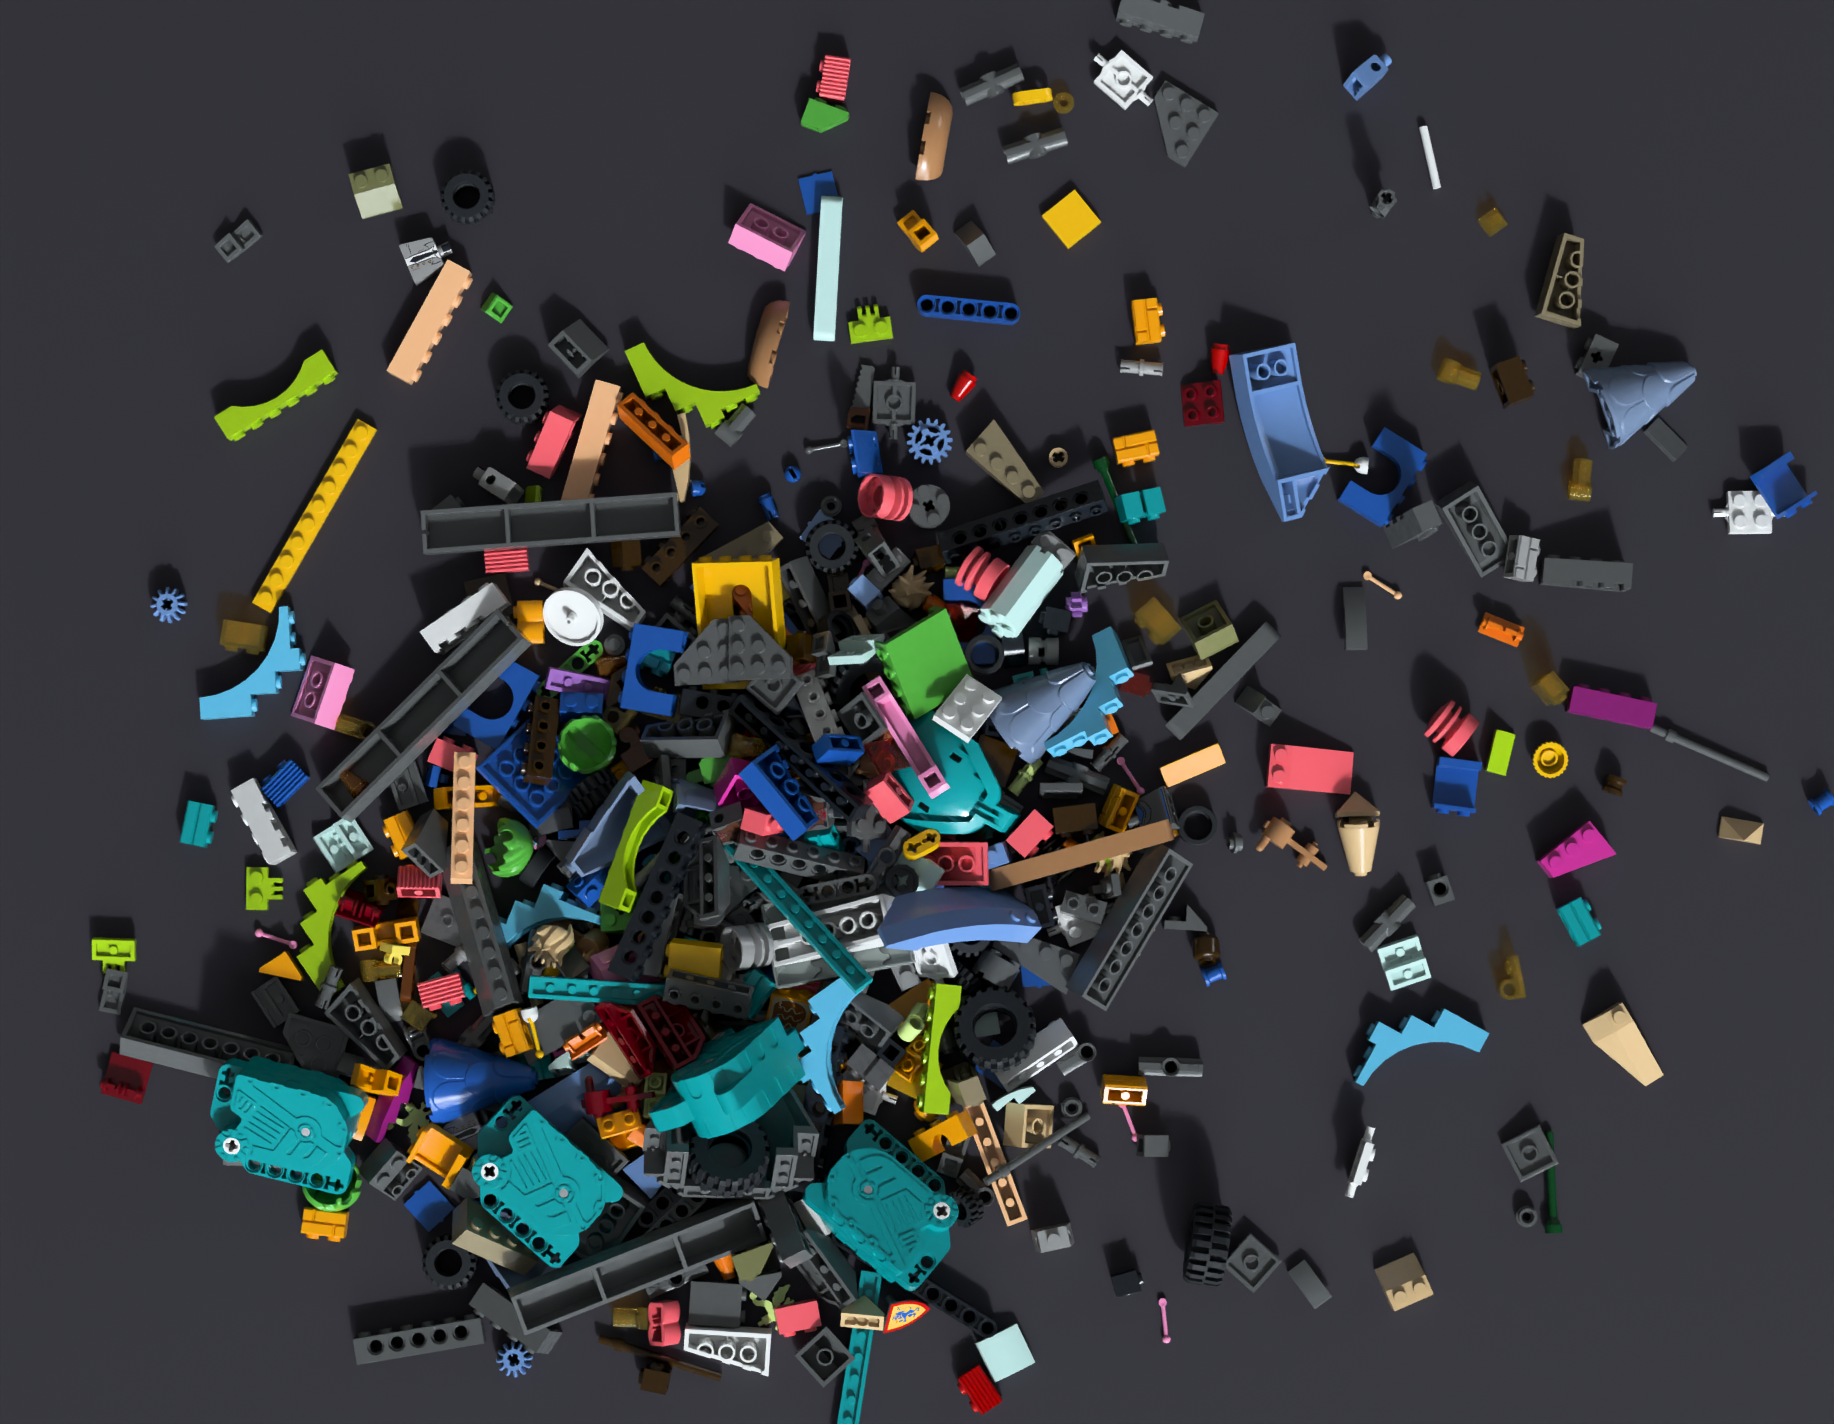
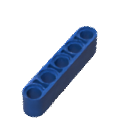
[917,295,1020,325]

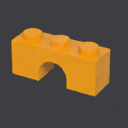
[352,916,421,952]
[908,1110,978,1162]

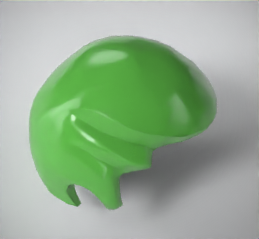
[557,715,617,774]
[484,817,534,877]
[302,1163,362,1212]

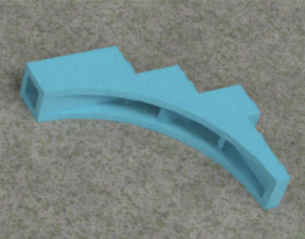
[199,606,306,720]
[1044,626,1134,757]
[468,883,601,965]
[799,978,866,1114]
[1353,1008,1489,1086]

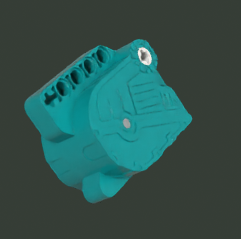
[648,1017,805,1139]
[210,1056,368,1194]
[470,1095,623,1268]
[802,1119,959,1291]

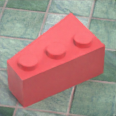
[526,404,582,479]

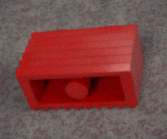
[956,1363,1003,1415]

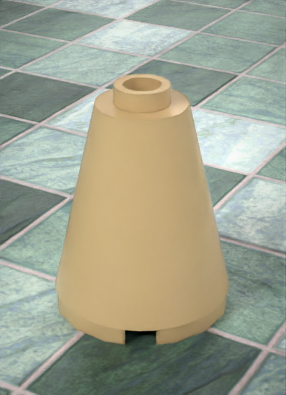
[1337,817,1380,876]

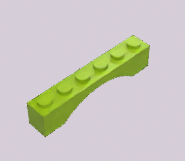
[214,350,338,441]
[598,780,674,913]
[917,983,962,1115]

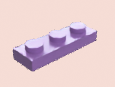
[544,667,611,701]

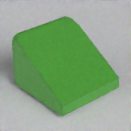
[481,293,513,323]

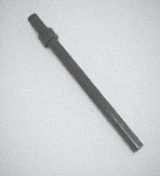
[1649,724,1770,782]
[983,1112,1090,1186]

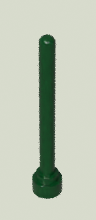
[1092,456,1139,544]
[1545,1130,1562,1233]

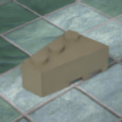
[940,1061,986,1107]

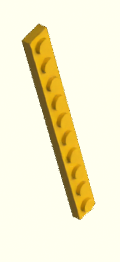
[252,419,377,614]

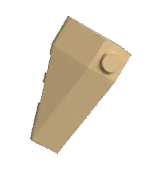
[1582,1002,1663,1086]

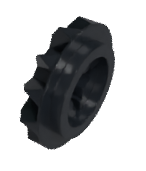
[885,864,919,897]

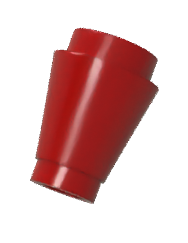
[1210,343,1231,374]
[950,370,978,402]

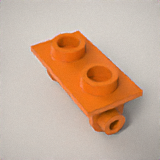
[1478,612,1525,647]
[562,1022,608,1061]

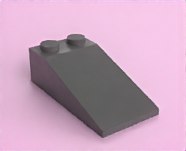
[1434,481,1508,578]
[523,1000,604,1065]
[573,1175,650,1259]

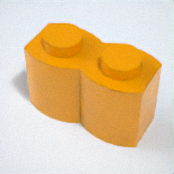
[513,600,545,644]

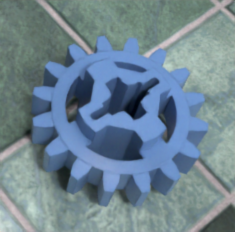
[907,418,953,465]

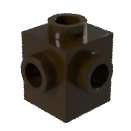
[363,875,398,906]

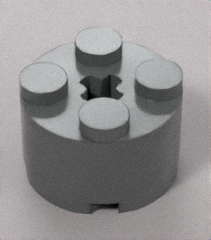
[909,484,950,529]
[970,947,1020,992]

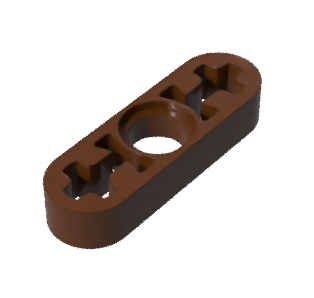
[400,941,418,1003]

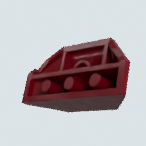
[636,995,706,1071]
[593,1001,657,1080]

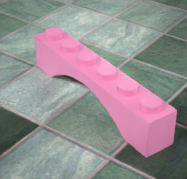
[862,676,950,799]

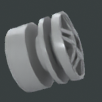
[719,922,774,971]

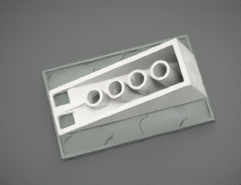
[760,881,916,989]

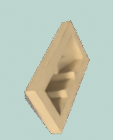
[1166,655,1212,690]
[1335,792,1380,817]
[1718,816,1764,844]
[840,1295,884,1331]

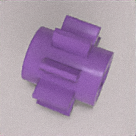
[1065,592,1088,617]

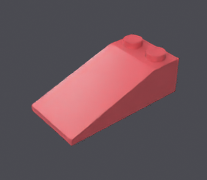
[1265,744,1354,795]
[914,840,989,885]

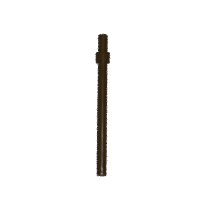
[597,1334,723,1382]

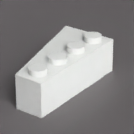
[563,548,646,631]
[420,583,511,655]
[231,778,298,865]
[684,1323,772,1376]

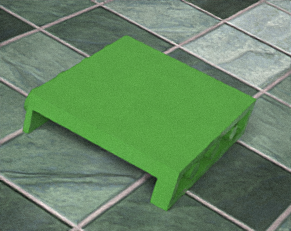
[874,606,973,720]

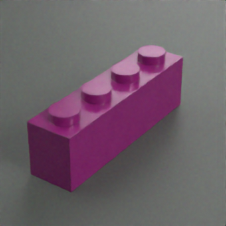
[1565,683,1657,729]

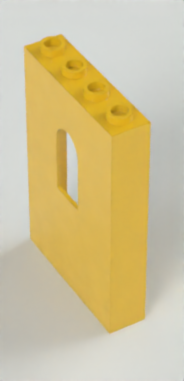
[692,555,786,689]

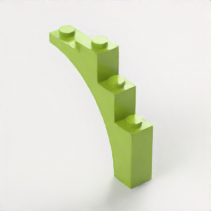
[625,342,760,429]
[297,860,368,996]

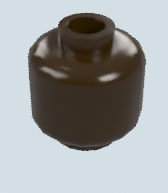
[1192,932,1220,965]

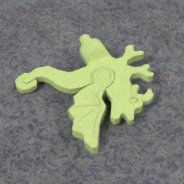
[387,1102,432,1143]
[749,1284,794,1330]

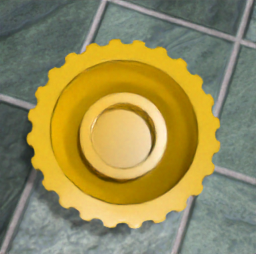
[1532,741,1569,778]

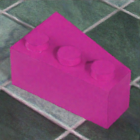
[1536,821,1616,878]

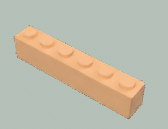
[387,259,473,385]
[561,379,624,500]
[451,752,476,884]
[962,1102,1028,1226]

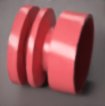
[857,473,913,521]
[955,546,1010,602]
[1424,699,1480,757]

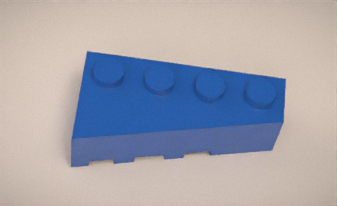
[738,744,819,841]

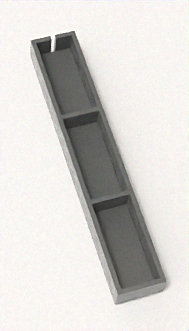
[420,492,681,555]
[315,609,532,822]
[507,1199,767,1335]

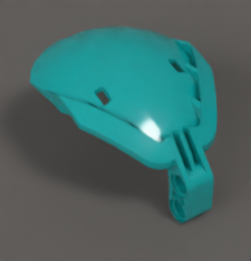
[871,710,1021,834]

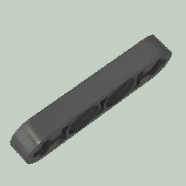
[797,873,880,905]

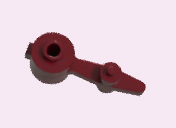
[581,1076,656,1118]

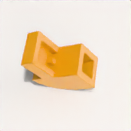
[897,210,939,253]
[350,1063,403,1096]

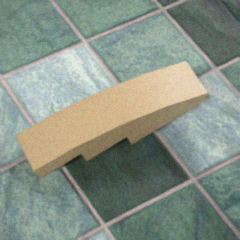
[672,413,691,503]

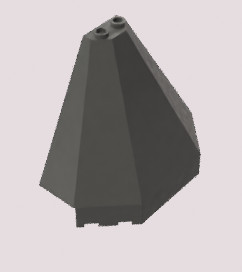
[642,1019,819,1200]

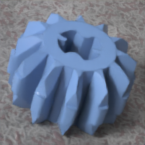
[150,587,188,623]
[496,1340,533,1378]

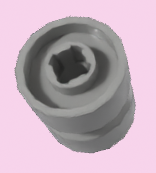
[1028,637,1059,665]

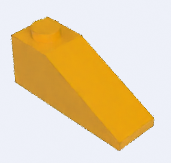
[433,785,501,810]

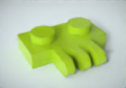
[848,304,893,344]
[246,867,283,910]
[92,937,136,974]

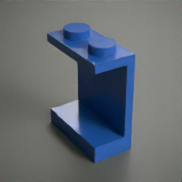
[1750,452,1818,520]
[1431,757,1482,817]

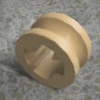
[1049,448,1068,468]

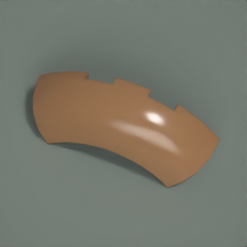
[915,92,953,181]
[747,300,790,388]

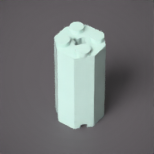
[978,545,1063,638]

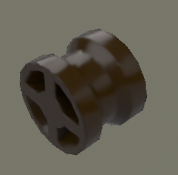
[1601,774,1627,797]

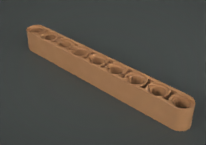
[989,819,1175,891]

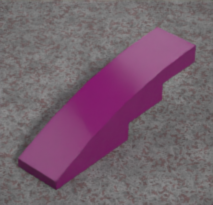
[365,1055,419,1143]

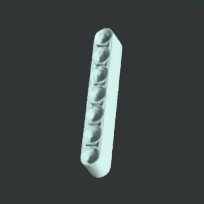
[813,196,843,341]

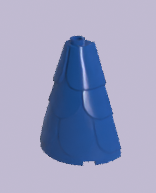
[424,1038,538,1124]

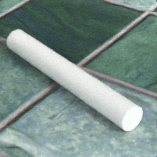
[1419,126,1441,189]

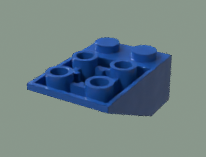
[847,430,883,479]

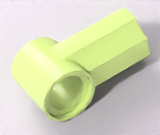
[897,1002,930,1042]

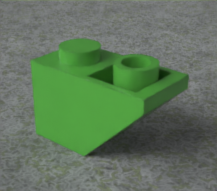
[801,97,849,133]

